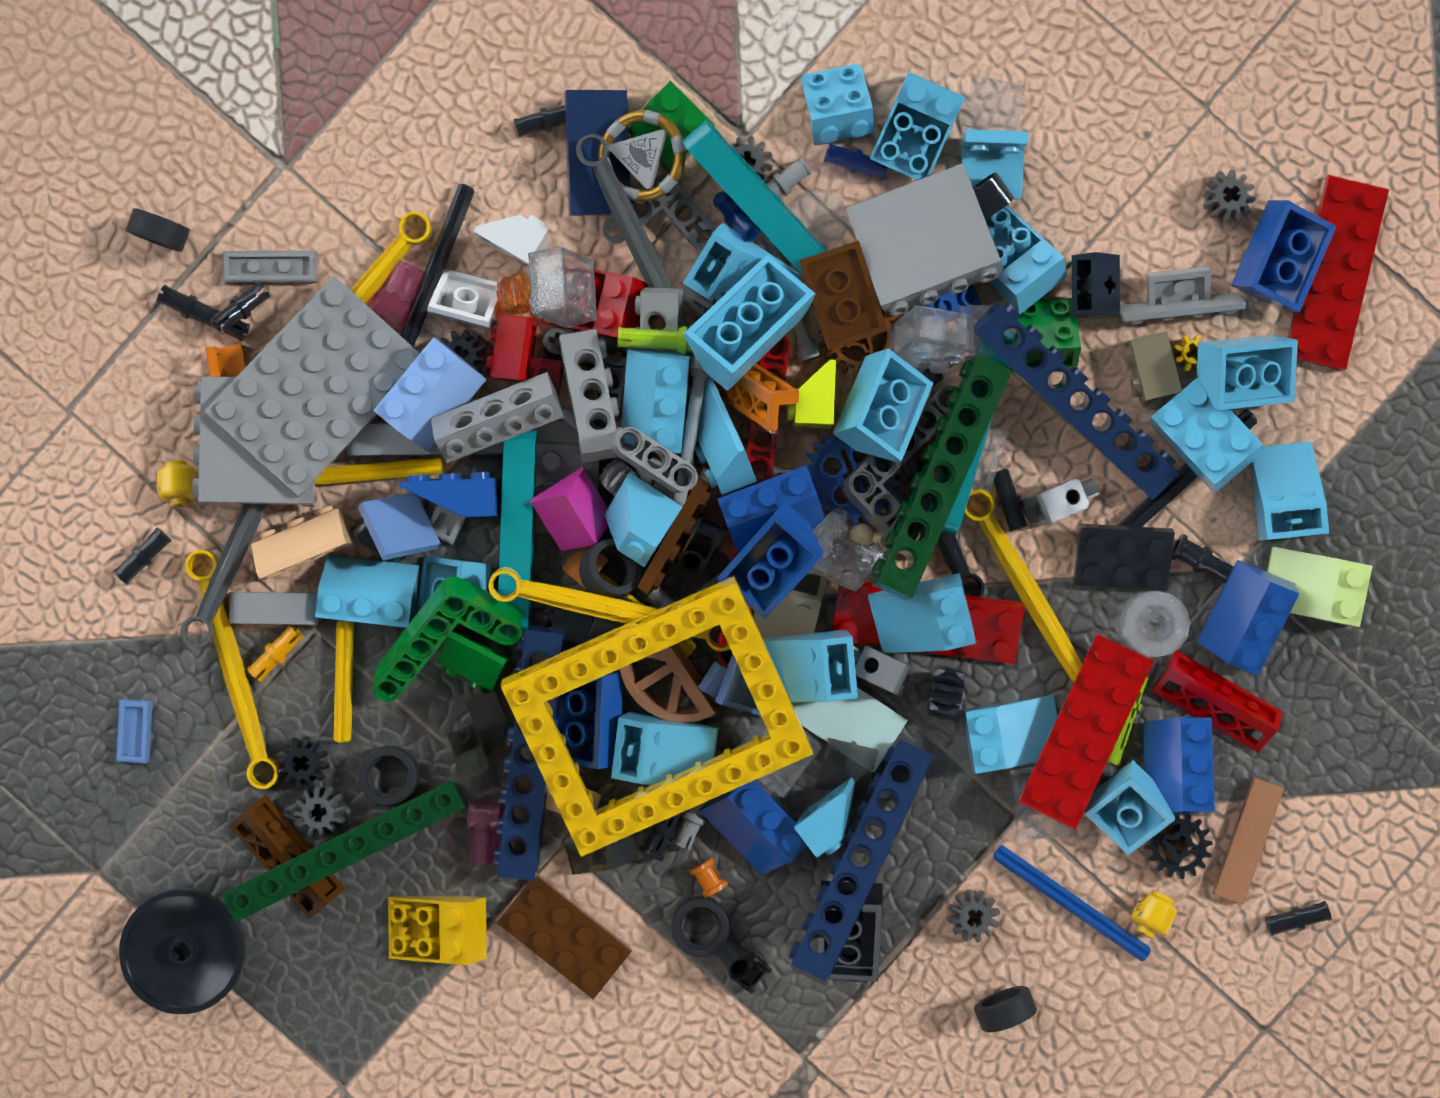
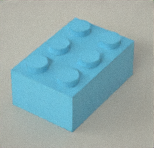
[1151,377,1263,494]

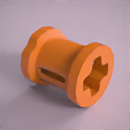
[689,857,728,898]

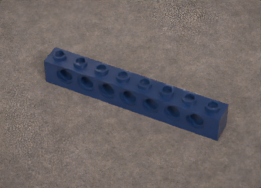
[971,301,1180,500]
[493,626,566,881]
[788,739,933,986]

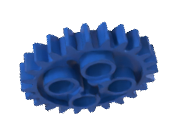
[802,428,902,526]

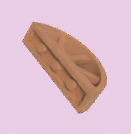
[620,603,720,722]

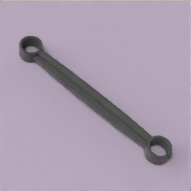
[576,134,690,329]
[180,504,268,648]

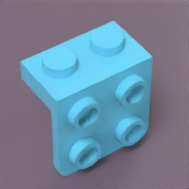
[801,64,875,145]

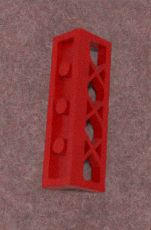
[1151,650,1283,753]

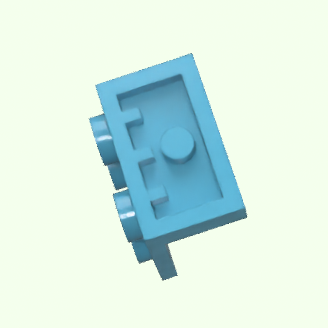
[961,129,1029,200]

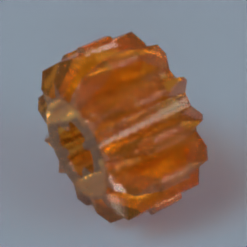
[496,272,550,315]

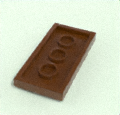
[637,477,711,594]
[497,875,632,1000]

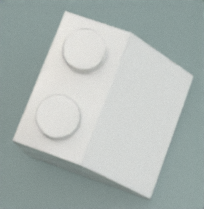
[474,215,552,271]

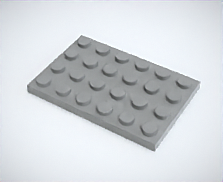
[204,276,420,498]

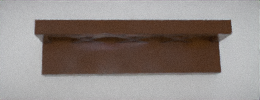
[229,795,346,919]

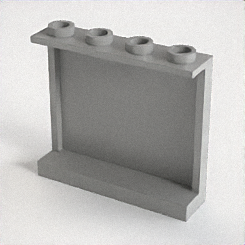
[846,163,1004,317]
[192,376,315,507]

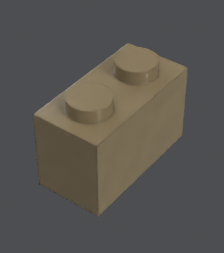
[1123,331,1182,403]

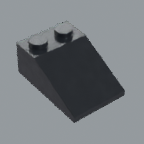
[818,880,883,982]

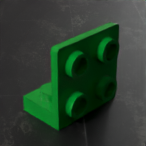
[1015,298,1081,370]

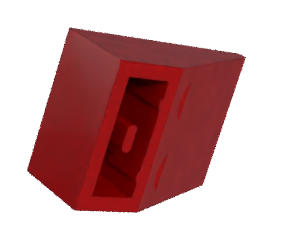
[540,262,649,340]

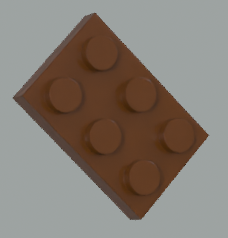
[798,240,888,350]

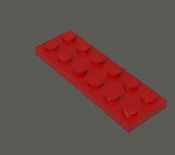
[1288,175,1389,371]
[831,578,1025,664]
[1017,634,1154,830]

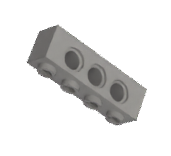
[635,288,683,352]
[559,329,625,463]
[431,372,564,463]

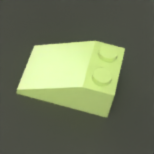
[1267,547,1373,627]

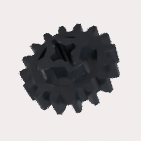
[1143,816,1213,879]

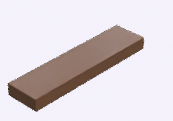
[1212,777,1284,905]

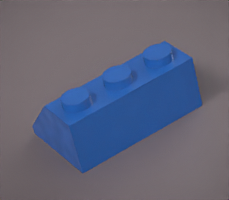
[1231,200,1337,312]
[717,465,827,553]
[717,501,824,620]
[1197,559,1300,676]
[555,672,623,769]
[1142,717,1215,816]
[699,780,807,875]

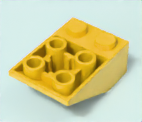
[388,896,487,966]

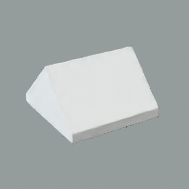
[427,269,504,331]

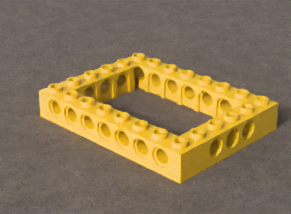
[501,576,813,857]

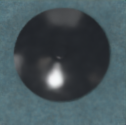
[119,888,246,1014]

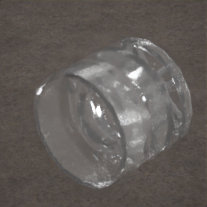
[1115,590,1190,657]

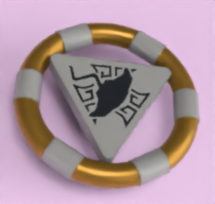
[598,110,686,202]

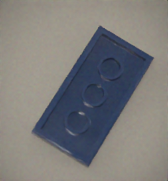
[564,90,631,216]

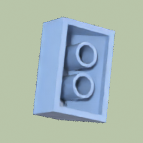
[373,337,487,451]

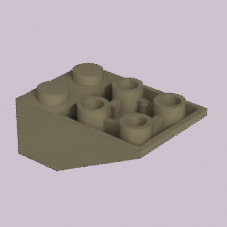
[753,568,829,639]

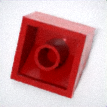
[486,316,538,383]

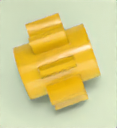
[1172,334,1201,372]

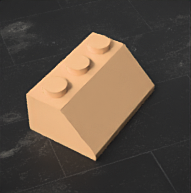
[251,505,356,579]

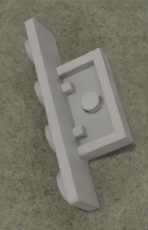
[1120,266,1246,324]

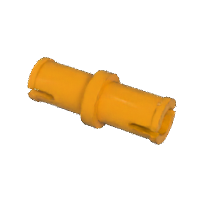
[247,624,304,682]

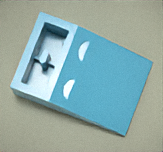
[870,72,965,180]
[986,205,1067,314]
[683,223,800,301]
[1250,441,1329,540]
[763,629,858,702]
[611,711,719,785]

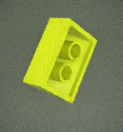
[787,360,836,429]

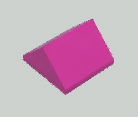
[530,467,608,551]

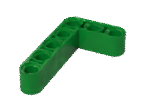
[373,577,522,702]

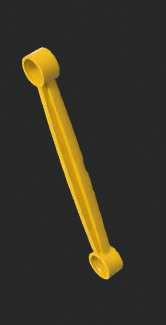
[351,211,432,305]
[964,490,1082,682]
[185,550,281,789]
[489,567,730,651]

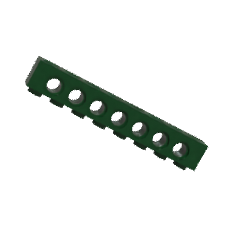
[871,353,1013,600]
[221,780,465,923]

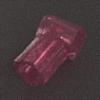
[372,260,424,327]
[467,802,501,865]

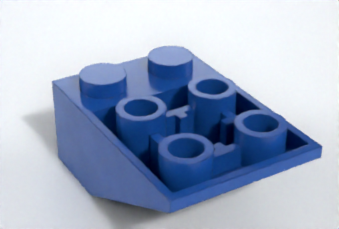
[399,472,501,518]

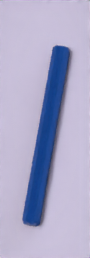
[993,845,1151,961]

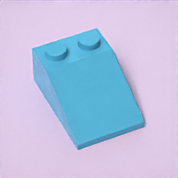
[868,573,976,653]
[962,695,1057,774]

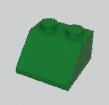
[629,80,715,173]
[437,628,512,693]

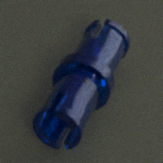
[824,143,887,180]
[713,191,760,242]

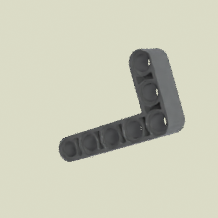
[842,385,956,540]

